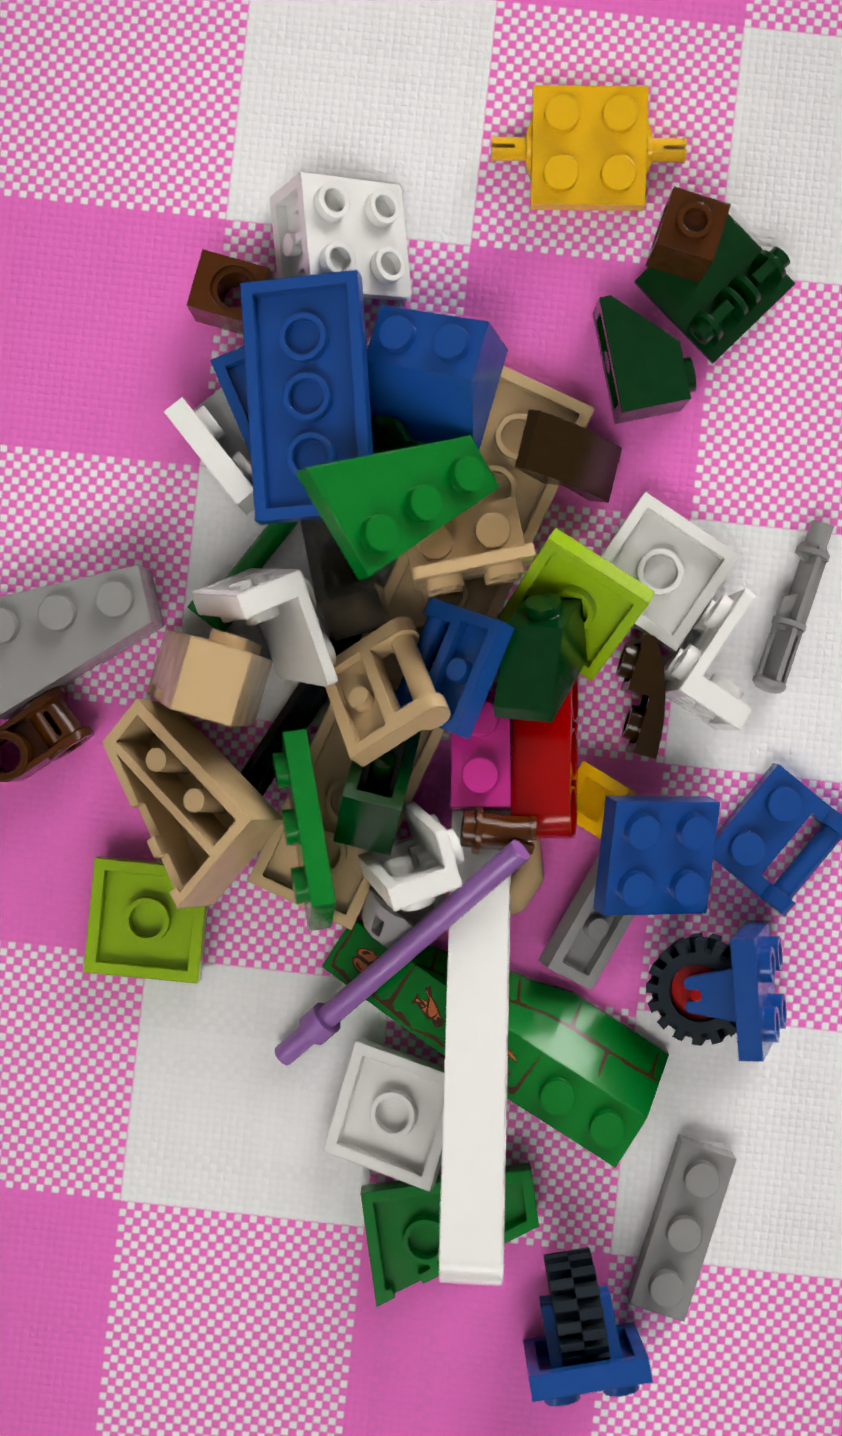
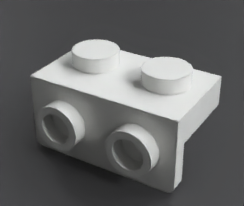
[358,802,464,911]

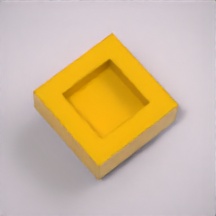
[577,761,637,839]

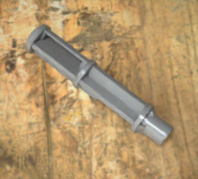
[752,520,834,693]

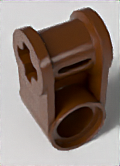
[0,686,95,782]

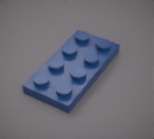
[240,270,373,525]

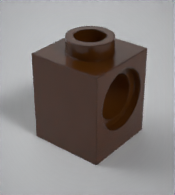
[645,186,731,283]
[187,249,274,335]

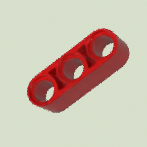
[511,679,578,838]

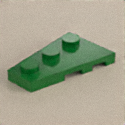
[295,435,499,580]
[272,729,336,931]
[360,1162,539,1307]

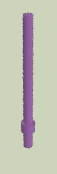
[275,840,530,1065]

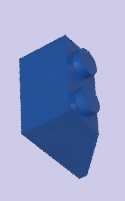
[367,305,508,450]

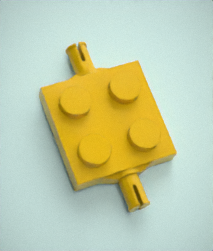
[491,85,687,211]

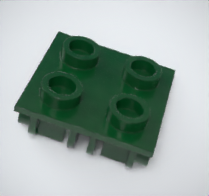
[634,214,796,364]

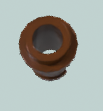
[460,806,537,855]

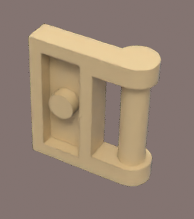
[325,617,451,767]

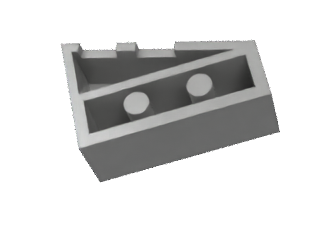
[0,565,164,719]

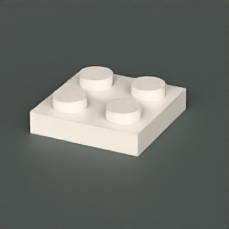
[601,492,740,652]
[323,1038,445,1192]

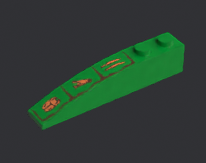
[322,919,669,1168]

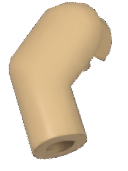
[510,838,544,915]

